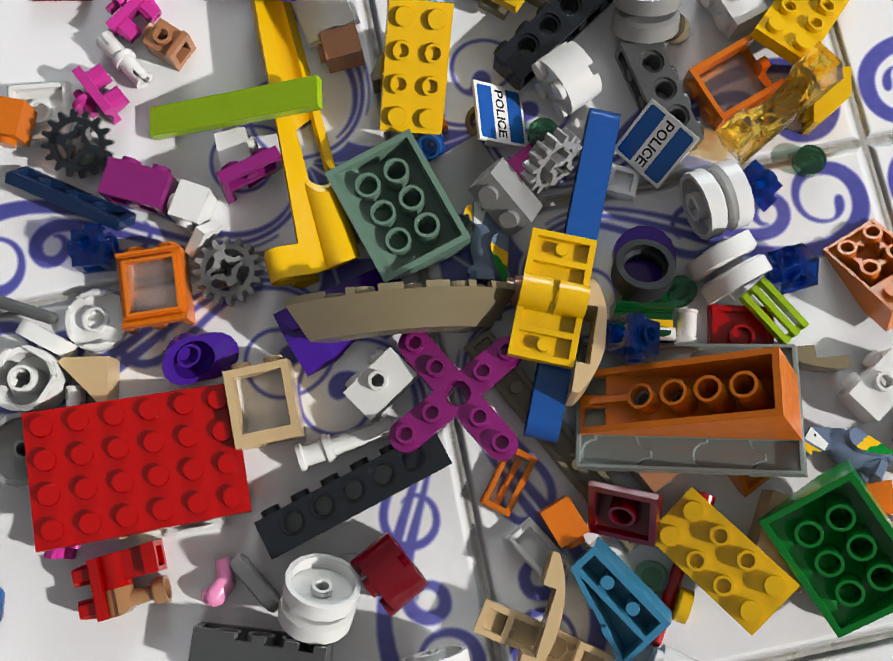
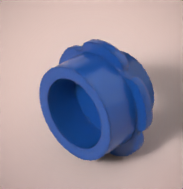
[417,133,446,160]

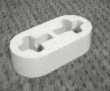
[15,318,78,357]

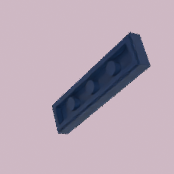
[5,166,137,232]

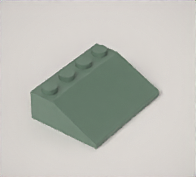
[324,129,471,283]

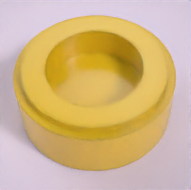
[672,587,695,624]

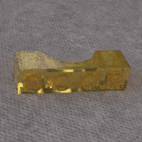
[716,41,844,165]

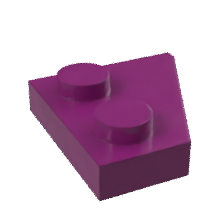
[216,145,283,204]

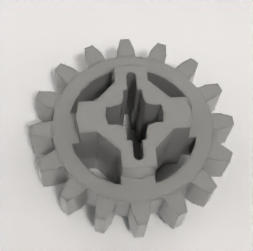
[520,127,582,193]
[193,236,265,307]

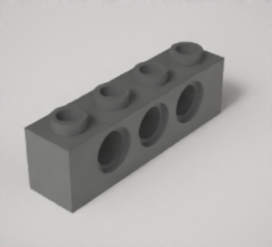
[614,40,704,152]

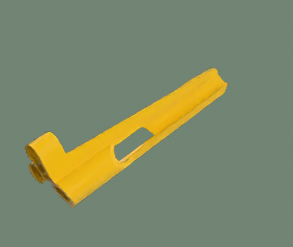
[250,0,360,288]

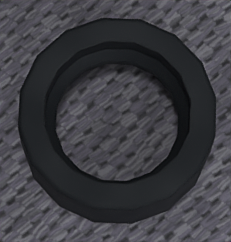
[610,239,676,303]

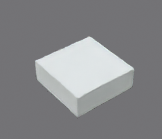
[606,163,640,202]

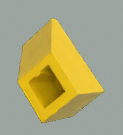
[798,64,851,135]

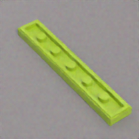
[150,75,323,140]

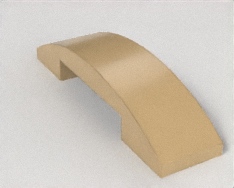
[565,277,608,407]
[515,548,565,661]
[473,598,613,661]

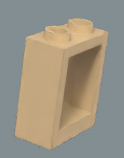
[222,355,306,451]

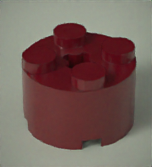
[350,532,429,617]

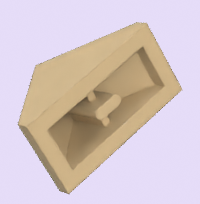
[58,356,120,402]

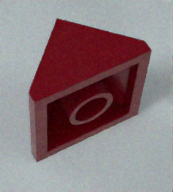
[588,480,664,547]

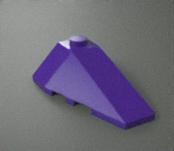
[273,268,401,377]

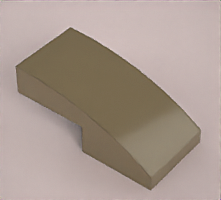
[796,345,851,372]

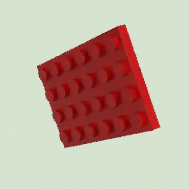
[21,383,252,553]

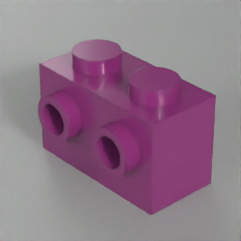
[97,156,179,217]

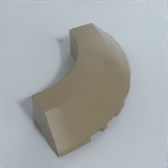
[284,279,516,344]

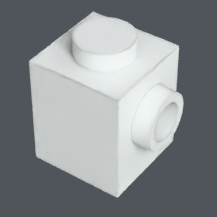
[214,126,259,168]
[167,179,218,232]

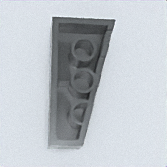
[188,622,334,661]

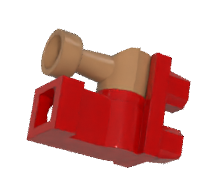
[71,539,172,622]

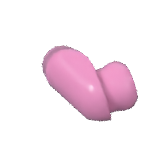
[201,557,236,607]

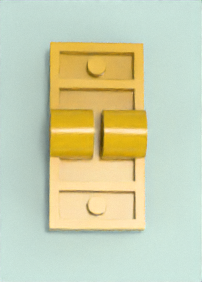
[379,0,454,135]
[749,0,849,71]
[506,227,598,370]
[655,487,800,636]

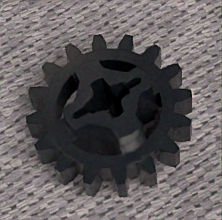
[41,109,115,179]

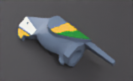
[462,202,509,321]
[804,426,893,484]

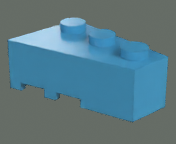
[570,536,672,661]

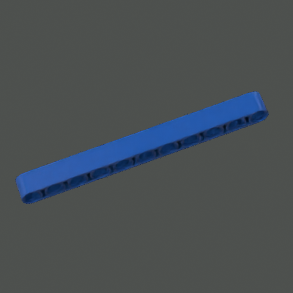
[523,108,621,443]

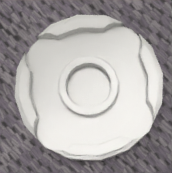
[64,289,128,353]

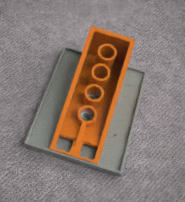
[575,342,808,478]

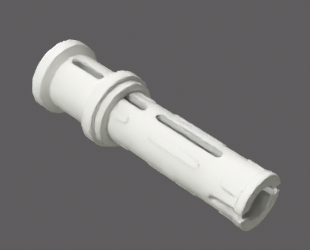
[294,417,392,471]

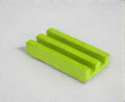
[738,276,809,344]

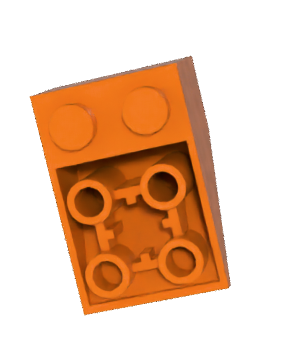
[822,218,893,332]

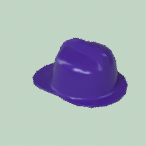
[162,332,239,385]

